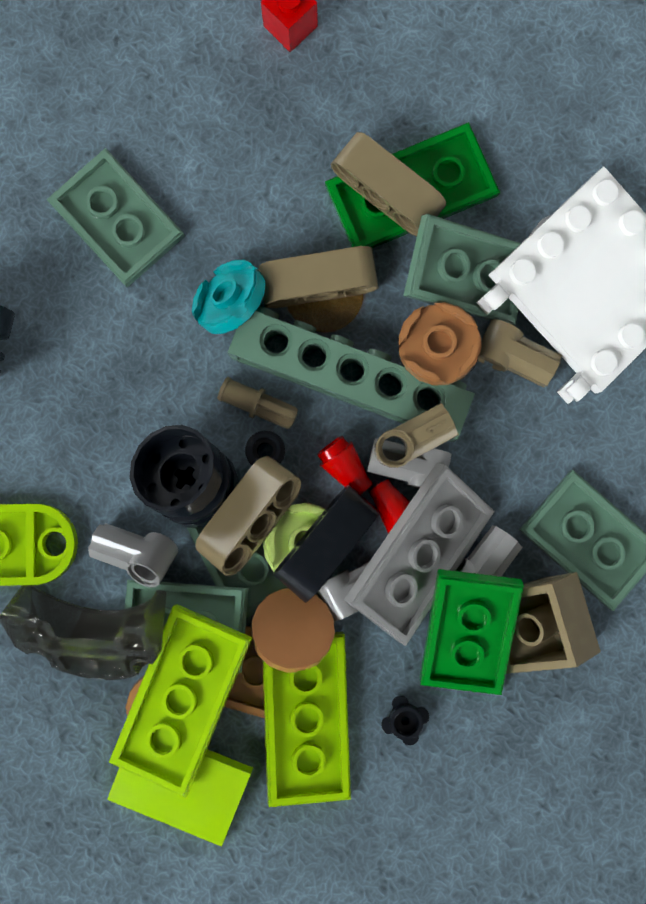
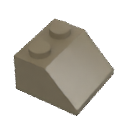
[506,572,601,674]

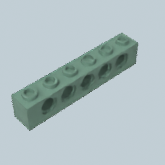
[227,306,475,442]

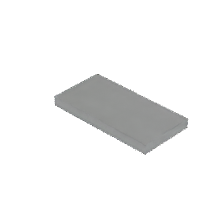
[344,463,495,646]

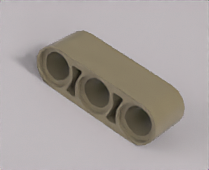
[330,132,446,237]
[258,246,379,308]
[195,456,301,576]

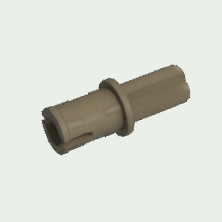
[217,376,298,429]

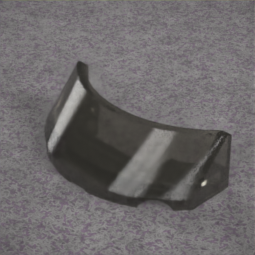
[0,585,166,680]

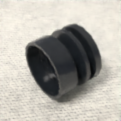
[130,425,238,528]

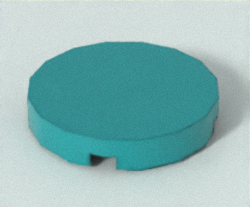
[192,260,265,334]

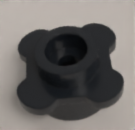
[381,696,429,745]

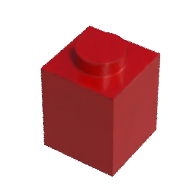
[261,0,318,52]

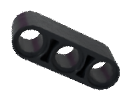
[273,485,380,603]

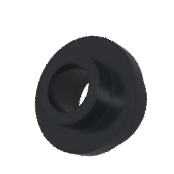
[245,430,285,465]

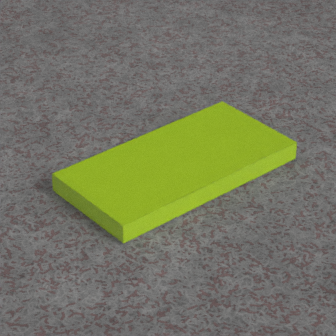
[109,604,252,798]
[262,632,351,807]

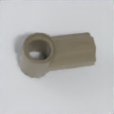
[478,319,562,388]
[374,403,459,468]

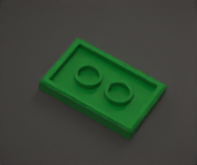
[420,569,524,695]

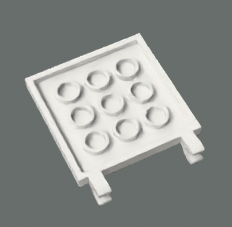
[477,167,646,404]

